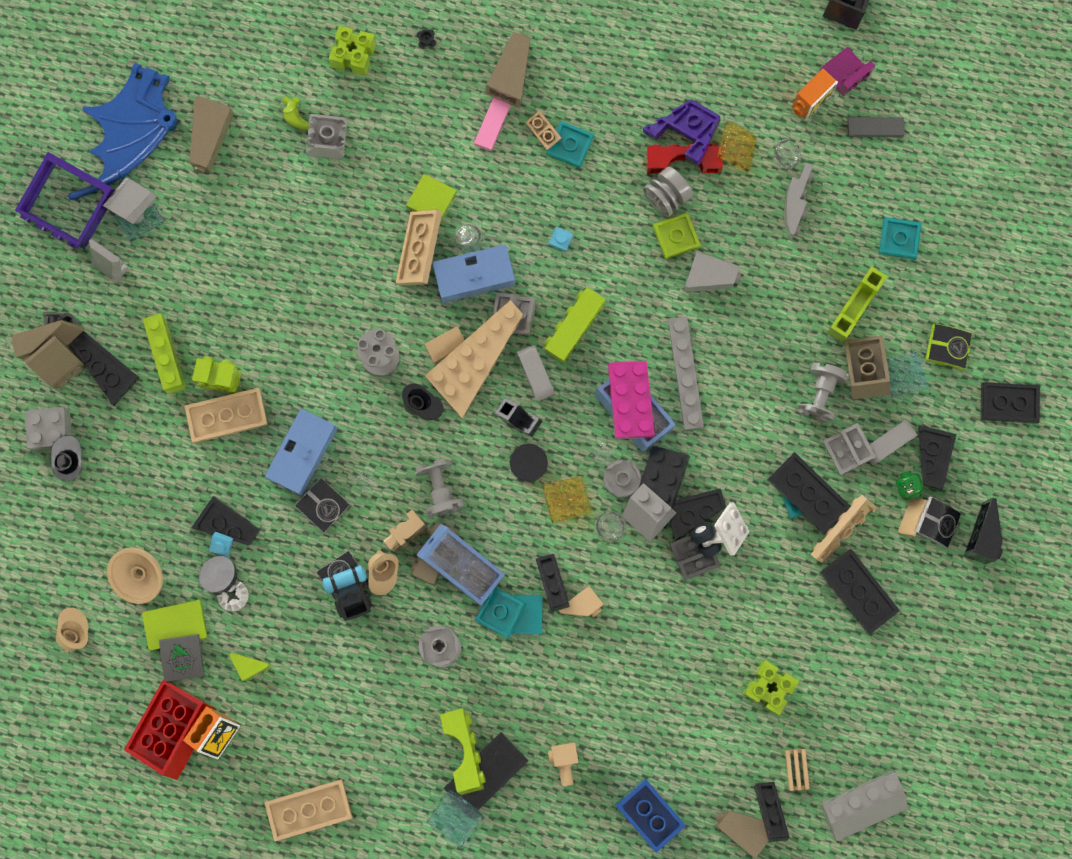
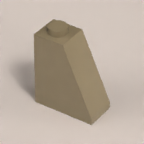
[715,810,768,858]

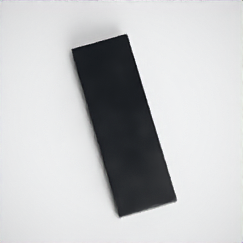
[536,554,570,612]
[754,782,790,842]

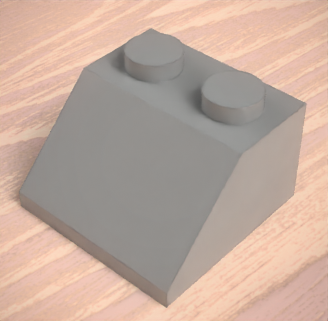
[622,483,676,542]

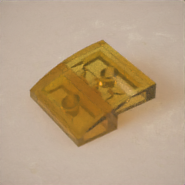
[717,121,757,172]
[542,476,592,523]

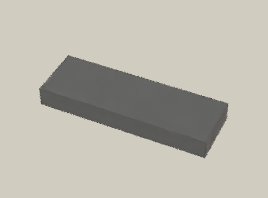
[847,117,905,137]

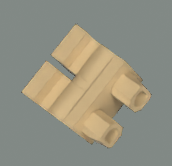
[384,510,428,552]

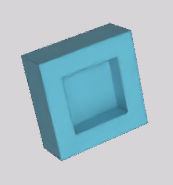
[549,227,573,252]
[209,532,234,557]

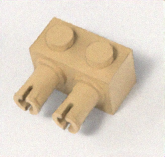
[548,742,578,786]

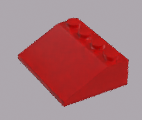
[124,679,217,780]

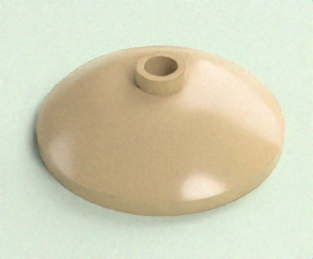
[107,548,163,604]

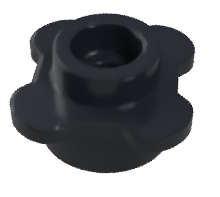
[417,30,436,49]

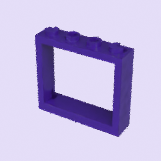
[15,152,116,249]

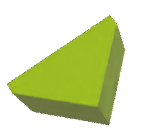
[230,653,271,681]

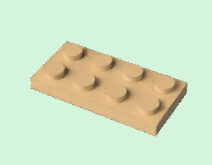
[396,210,442,285]
[184,388,268,443]
[264,779,353,842]

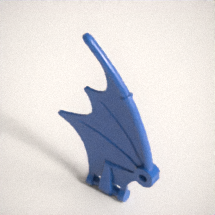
[68,63,179,200]

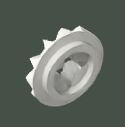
[217,580,249,611]

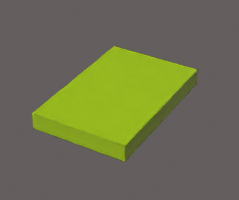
[142,600,208,651]

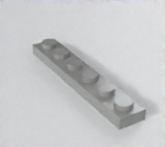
[668,316,704,431]

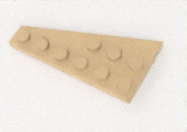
[425,300,524,419]

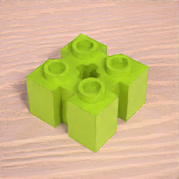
[329,25,376,76]
[192,356,242,394]
[742,660,799,715]

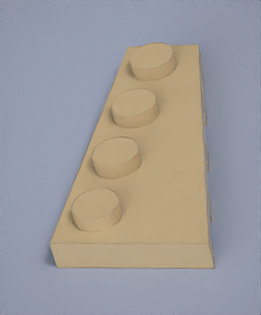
[811,494,878,563]

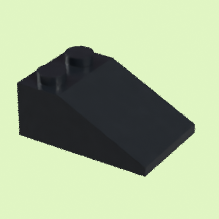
[823,0,869,30]
[964,498,1003,564]

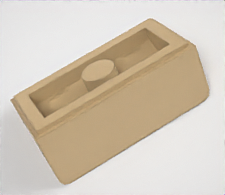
[424,326,465,363]
[898,498,927,538]

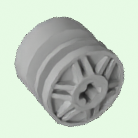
[643,167,693,218]

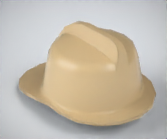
[368,550,399,595]
[56,608,88,653]

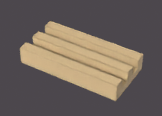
[785,749,810,791]

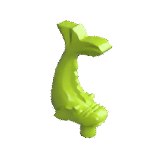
[282,96,309,131]

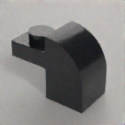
[495,398,543,437]

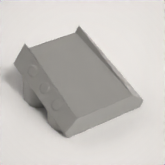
[306,114,347,160]
[102,177,157,224]
[89,239,128,283]

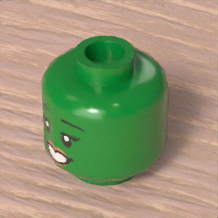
[895,470,924,500]

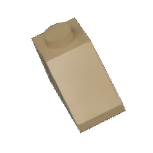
[558,586,603,618]

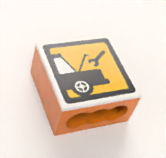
[792,69,838,120]
[183,706,240,759]

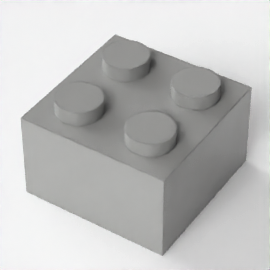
[25,407,71,452]

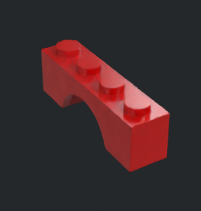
[646,144,723,174]

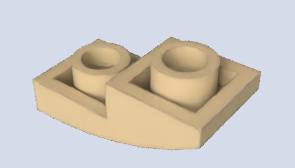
[525,110,562,150]

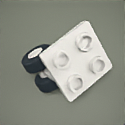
[691,502,749,558]

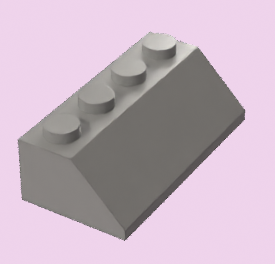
[819,771,908,841]

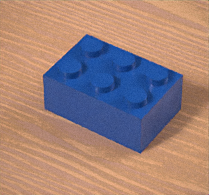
[615,778,686,853]

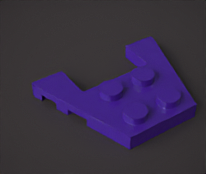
[642,99,721,165]

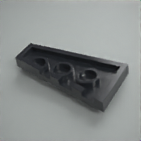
[70,331,140,406]

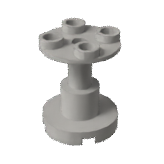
[357,329,400,377]
[798,363,849,423]
[415,459,465,518]
[419,626,461,668]

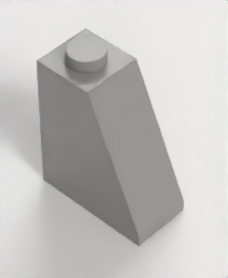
[683,252,741,292]

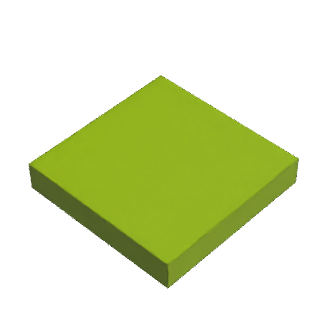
[406,174,457,222]
[652,212,701,260]

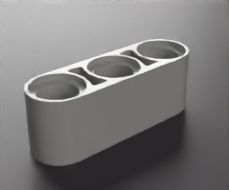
[516,345,555,402]
[869,419,918,466]

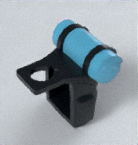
[322,565,372,621]

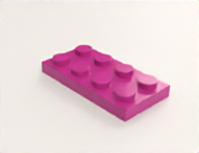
[608,361,655,439]

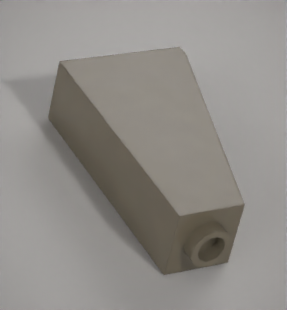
[486,32,530,108]
[189,96,234,174]

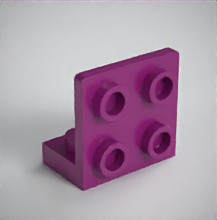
[820,47,875,97]

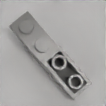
[784,163,814,240]

